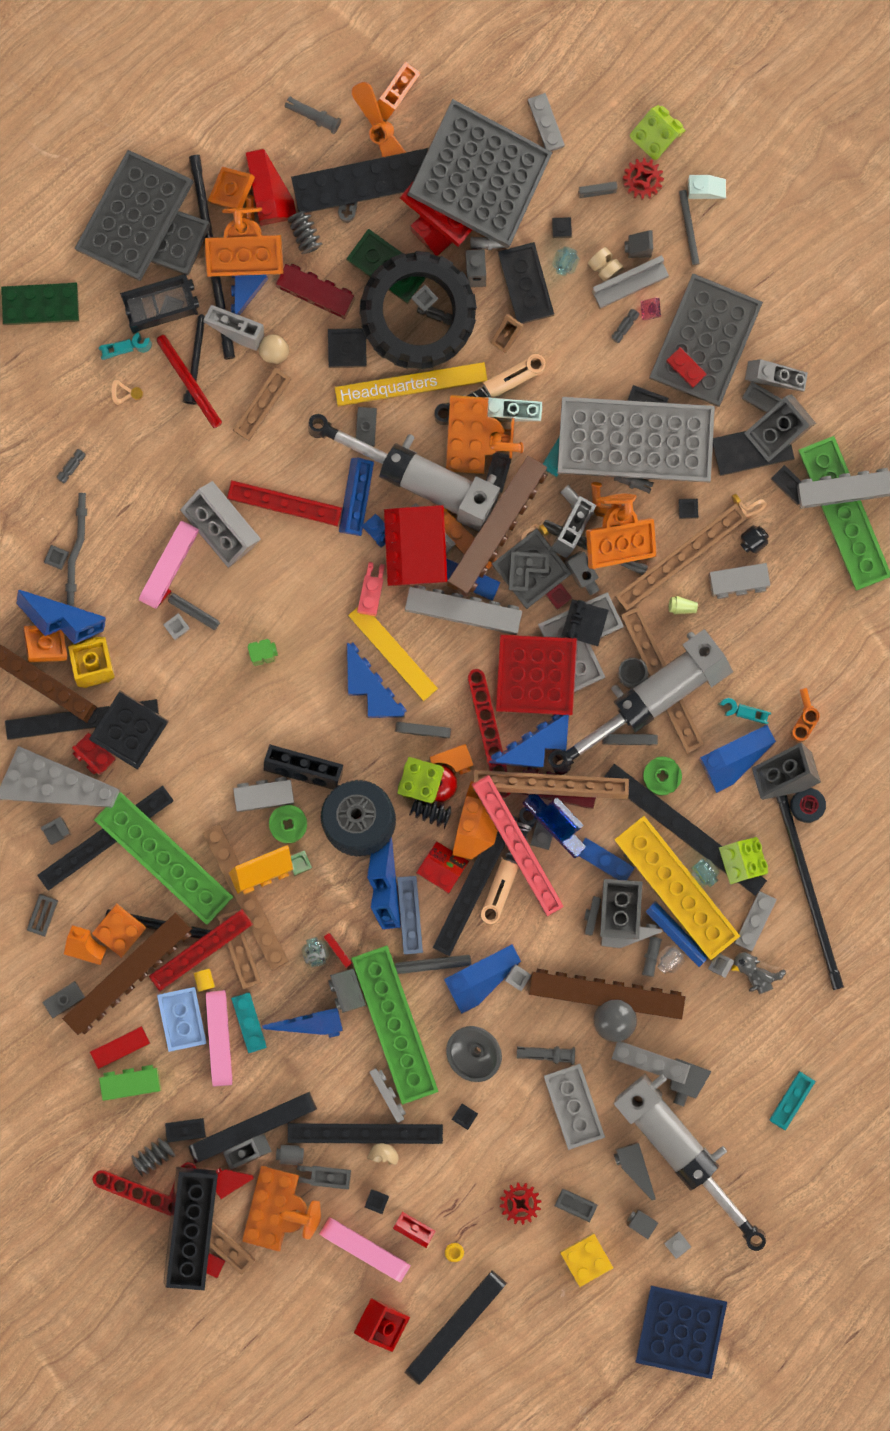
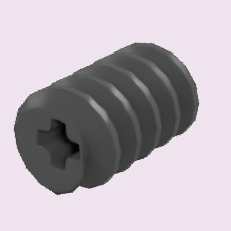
[287,211,323,254]
[131,1138,175,1177]

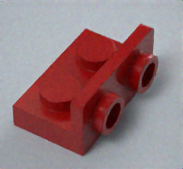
[72,732,117,776]

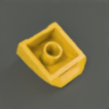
[68,637,115,688]

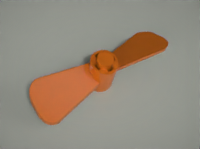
[352,82,406,157]

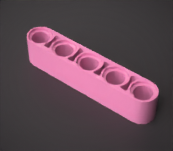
[139,521,199,609]
[206,990,232,1087]
[319,1217,411,1283]

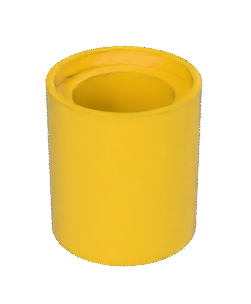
[193,969,215,992]

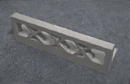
[592,255,669,309]

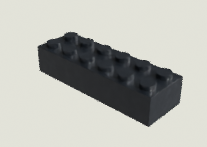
[163,1167,218,1291]

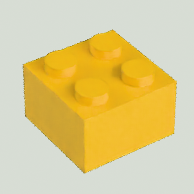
[560,1233,613,1287]

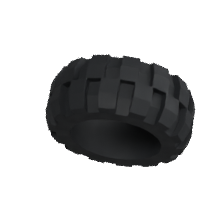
[359,251,477,370]

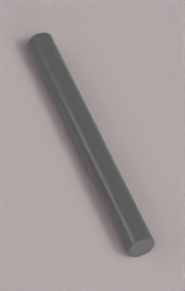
[679,190,700,265]

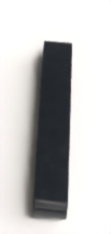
[187,1092,317,1164]
[404,1270,507,1385]

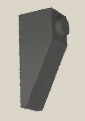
[550,496,596,558]
[614,1143,656,1200]

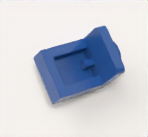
[362,513,386,548]

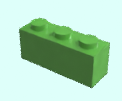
[99,1065,162,1101]

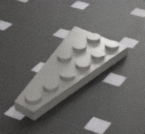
[0,746,120,808]

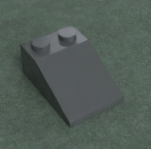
[744,394,816,462]
[752,742,821,800]
[600,879,643,939]

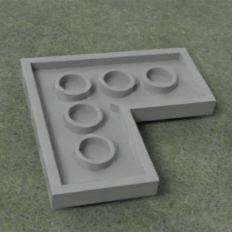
[538,592,624,692]

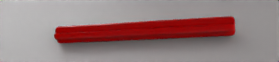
[157,334,222,428]

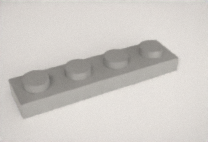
[612,1041,691,1084]

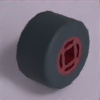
[790,788,826,823]

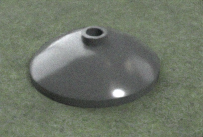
[446,1026,502,1082]

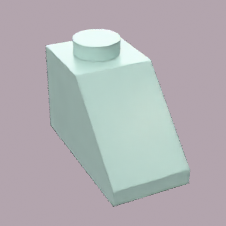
[688,175,726,199]

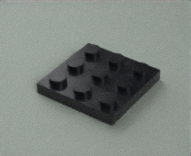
[89,691,169,770]

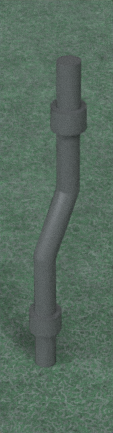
[65,493,88,607]

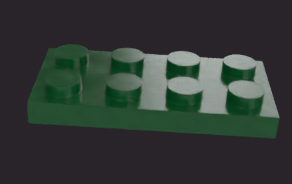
[346,229,427,304]
[1,283,79,325]

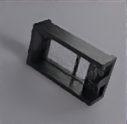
[120,274,200,334]

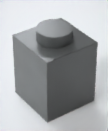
[627,1210,658,1239]

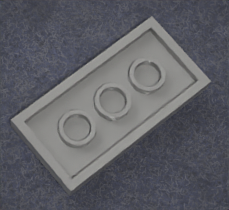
[544,1064,605,1150]

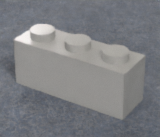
[709,563,770,599]
[233,777,295,812]

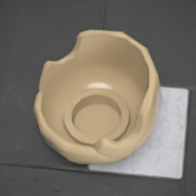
[258,334,289,364]
[367,1143,399,1165]

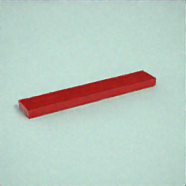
[227,480,342,527]
[149,909,253,992]

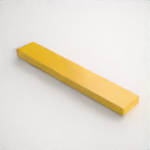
[348,607,438,701]

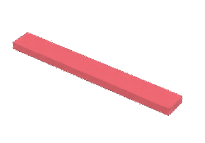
[472,775,564,916]

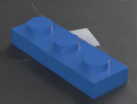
[576,837,635,880]

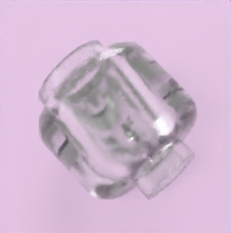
[656,945,685,974]

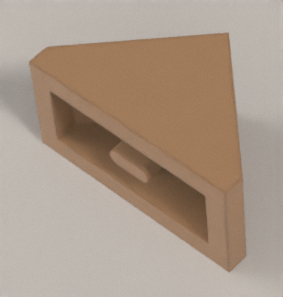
[490,314,523,353]

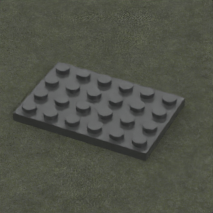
[74,150,194,281]
[649,274,763,407]

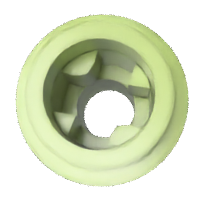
[668,596,698,615]

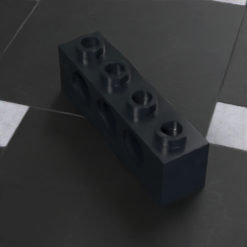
[263,744,343,790]

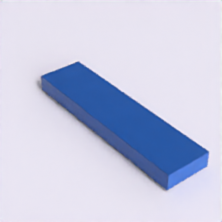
[646,901,708,967]

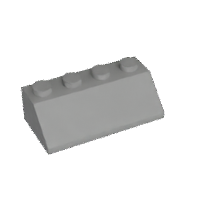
[180,481,261,568]

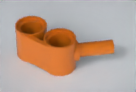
[791,688,820,742]

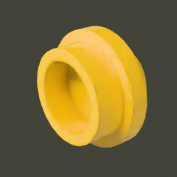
[445,1243,464,1262]

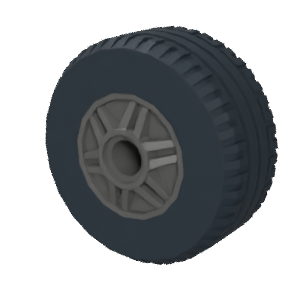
[321,780,396,857]

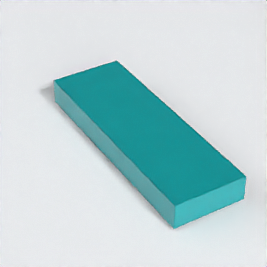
[769,1071,816,1131]

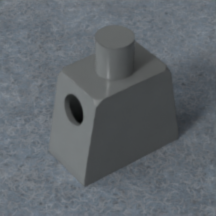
[465,249,486,288]
[563,551,600,595]
[669,1058,711,1107]

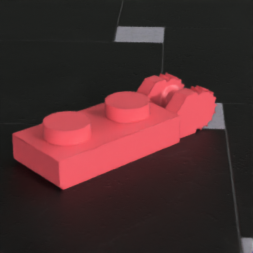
[357,562,385,616]

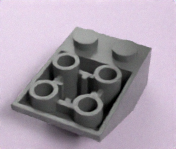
[328,969,366,1013]

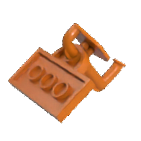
[205,195,283,277]
[446,395,524,474]
[586,482,656,569]
[242,1166,321,1251]

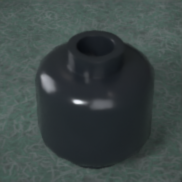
[740,525,769,554]

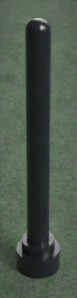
[182,314,205,405]

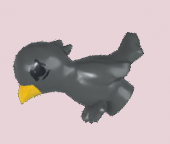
[731,952,786,994]

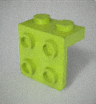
[630,105,686,160]
[397,757,444,803]
[719,837,768,884]

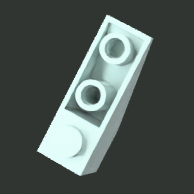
[485,397,542,422]

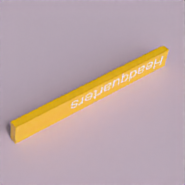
[335,362,487,407]

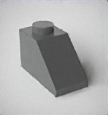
[624,230,653,258]
[223,1134,272,1170]

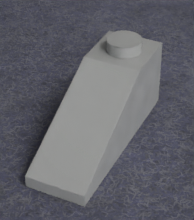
[203,305,264,351]

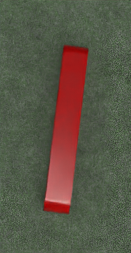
[468,669,511,799]

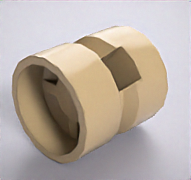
[588,247,623,282]

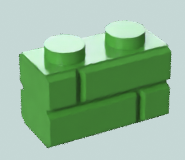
[248,639,278,666]

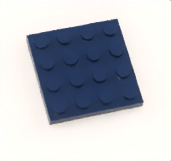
[635,1285,727,1379]

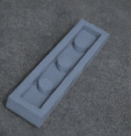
[397,876,423,955]

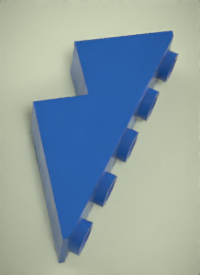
[231,274,268,315]
[16,590,106,644]
[347,642,407,718]
[489,714,569,768]
[367,838,401,930]

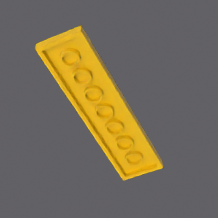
[614,816,740,960]

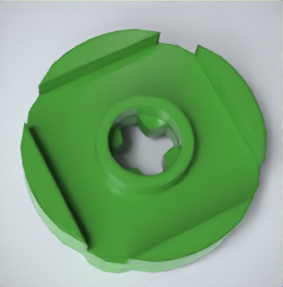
[643,757,682,795]
[269,805,307,843]

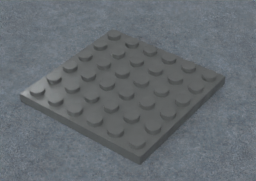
[407,99,553,248]

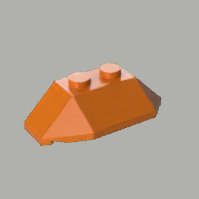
[452,781,498,860]

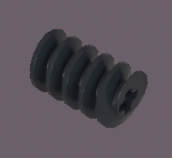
[409,799,452,830]

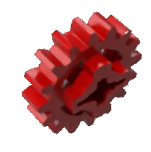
[623,158,664,200]
[500,1182,542,1225]

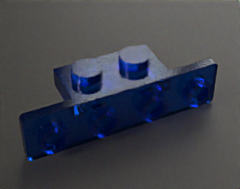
[523,794,586,858]

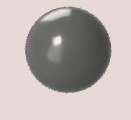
[594,1000,637,1042]

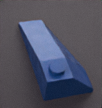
[699,725,776,793]
[444,944,521,1014]
[262,1008,343,1038]

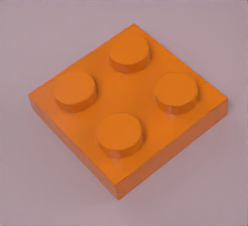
[208,167,255,209]
[23,626,67,662]
[92,903,147,958]

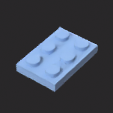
[157,987,207,1052]

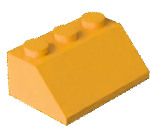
[229,845,293,895]

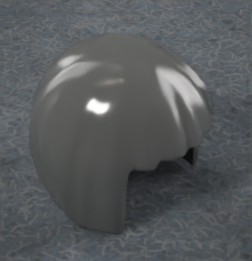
[617,658,649,689]

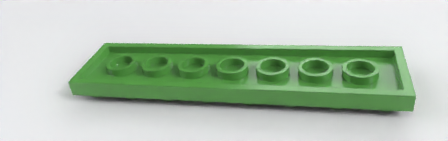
[798,436,890,591]
[94,792,233,925]
[351,945,439,1105]

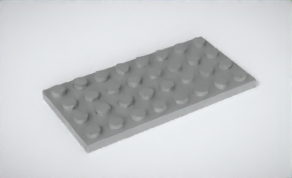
[558,397,715,483]

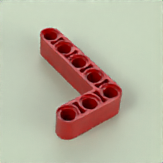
[92,1162,198,1216]

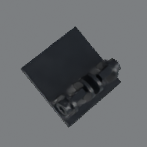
[561,599,609,646]

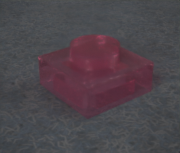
[640,297,661,320]

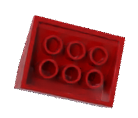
[384,505,448,586]

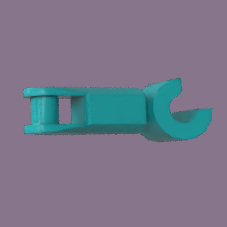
[98,332,152,360]
[718,698,771,725]

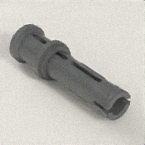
[285,96,341,134]
[517,1046,576,1065]

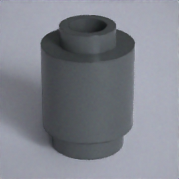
[276,1145,304,1165]

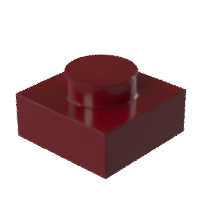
[545,583,572,610]

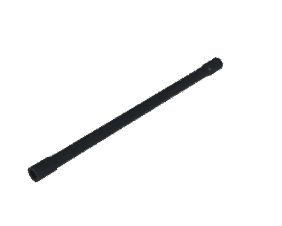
[189,155,235,360]
[776,795,844,990]

